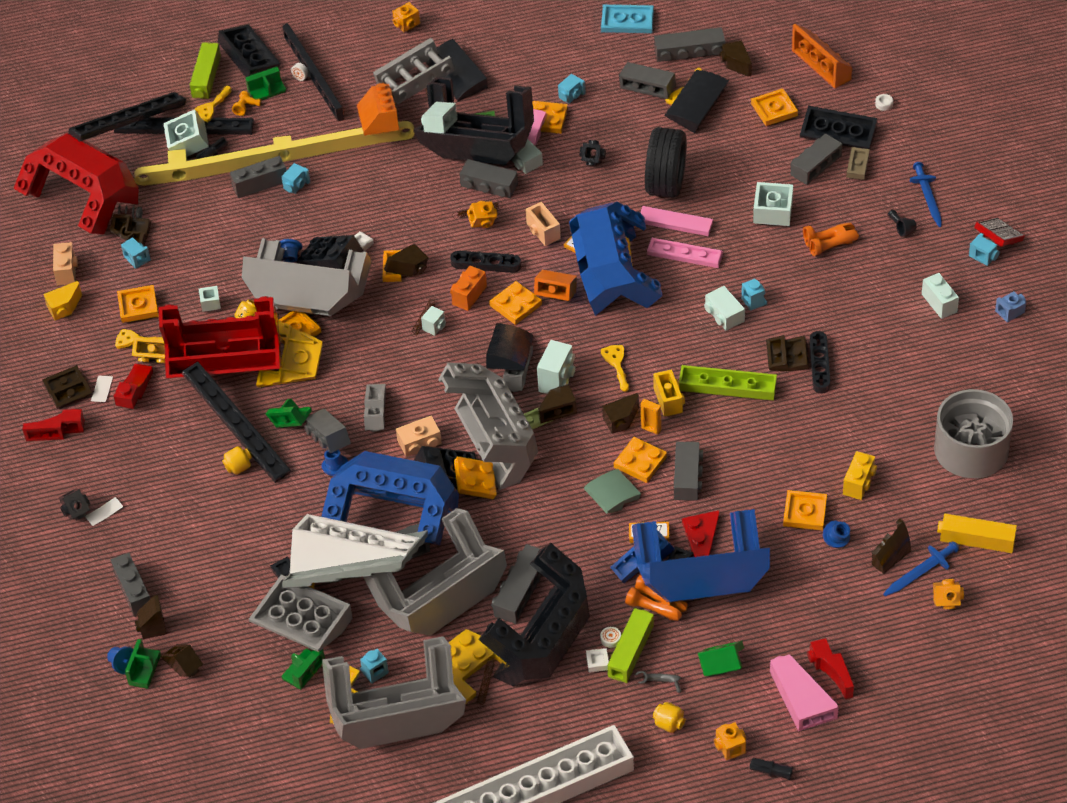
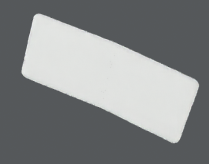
[91,376,113,402]
[85,497,123,526]

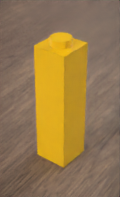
[937,513,1017,553]

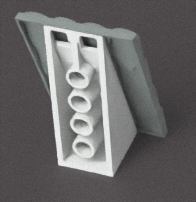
[282,514,428,588]

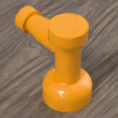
[232,91,261,116]

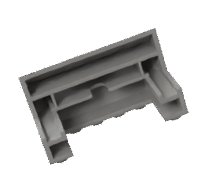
[242,238,372,316]
[438,362,538,490]
[363,508,507,636]
[322,636,466,749]

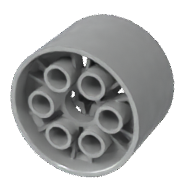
[934,389,1013,478]

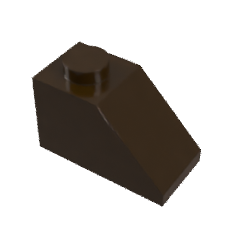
[720,40,752,77]
[384,243,429,277]
[538,384,577,424]
[602,393,639,434]
[135,595,167,640]
[161,644,203,677]

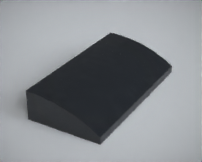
[218,24,280,77]
[425,39,488,101]
[664,69,729,133]
[800,105,878,149]
[486,323,534,371]

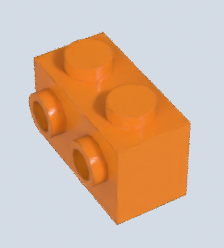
[450,266,487,311]
[534,270,577,301]

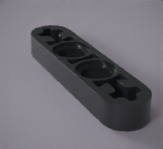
[450,251,521,273]
[810,331,830,394]

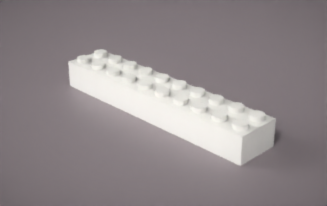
[434,725,634,803]

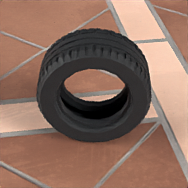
[645,127,687,198]

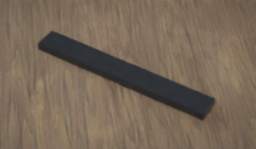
[282,23,344,122]
[68,92,186,142]
[114,117,254,135]
[182,362,291,483]

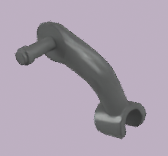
[635,671,682,693]

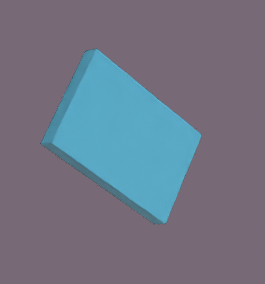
[601,5,654,33]

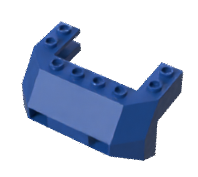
[569,201,663,316]
[321,451,459,546]
[632,509,770,602]

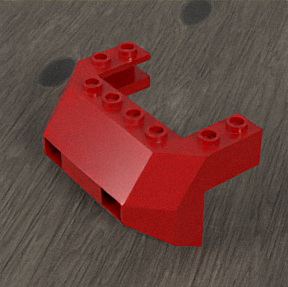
[13,133,138,235]
[159,296,281,378]

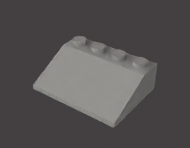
[249,575,353,652]

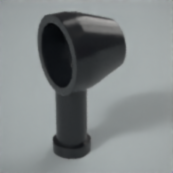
[888,210,917,237]

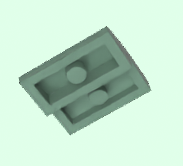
[584,469,641,514]

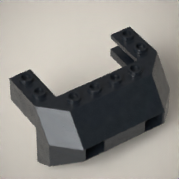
[413,77,534,165]
[478,542,590,687]

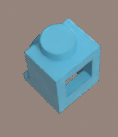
[558,74,585,104]
[282,163,310,194]
[969,233,1000,266]
[121,238,151,269]
[742,279,767,311]
[360,649,389,683]

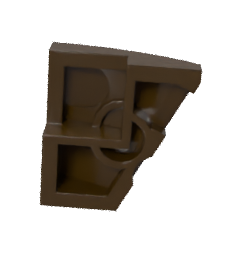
[110,214,151,246]
[872,519,911,574]

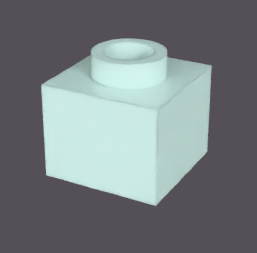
[199,286,221,312]
[421,306,446,336]

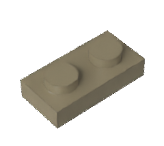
[846,147,870,180]

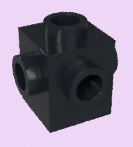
[579,140,606,166]
[59,489,90,520]

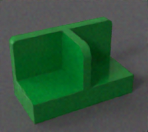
[245,67,286,100]
[266,398,312,428]
[125,639,161,689]
[698,640,744,676]
[282,649,325,690]

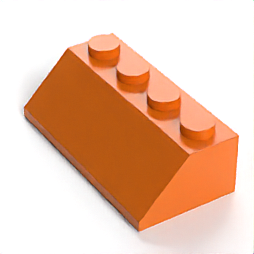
[792,24,852,89]
[357,83,399,136]

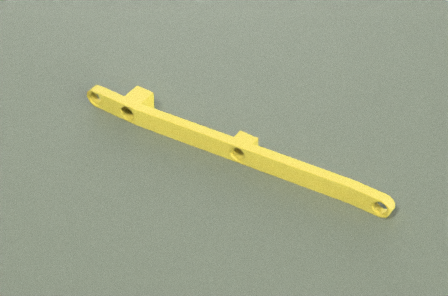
[134,121,415,186]

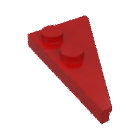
[682,510,719,557]

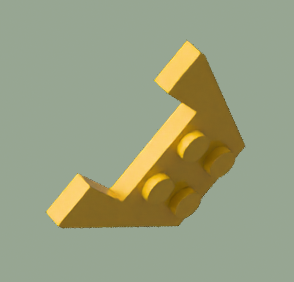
[256,320,323,387]
[449,629,506,703]

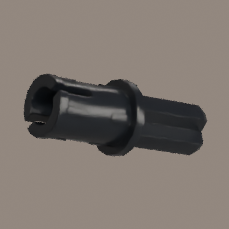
[197,137,228,159]
[750,758,793,780]

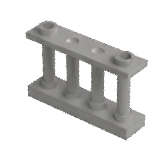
[373,38,455,105]

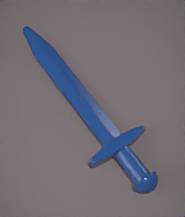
[910,161,942,227]
[883,541,959,596]

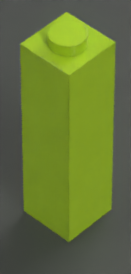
[190,42,221,99]
[607,608,654,683]

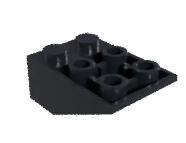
[296,235,364,270]
[413,446,476,489]

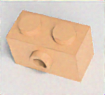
[526,202,561,246]
[53,242,78,286]
[396,416,442,457]

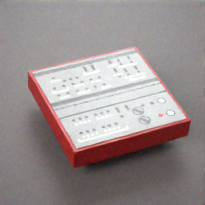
[974,217,1025,247]

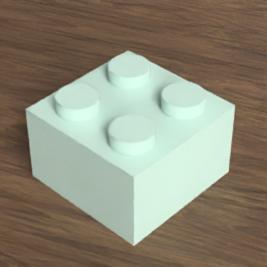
[164,109,209,157]
[753,182,793,226]
[537,340,575,394]

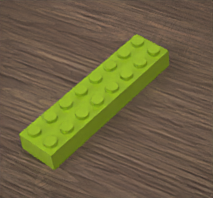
[679,365,777,400]

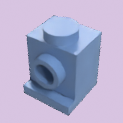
[995,291,1026,322]

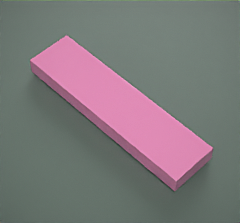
[640,206,713,236]
[647,238,723,268]

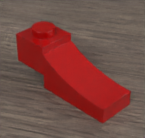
[113,363,153,409]
[22,409,85,441]
[807,638,854,700]

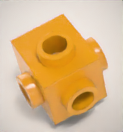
[393,2,420,32]
[467,201,497,228]
[933,579,964,609]
[714,722,746,760]

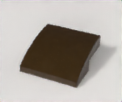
[766,335,809,372]
[42,365,92,409]

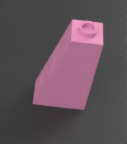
[770,654,838,731]

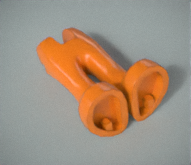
[803,223,859,256]
[625,574,688,621]

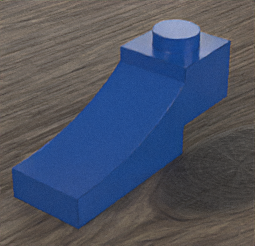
[610,530,675,583]

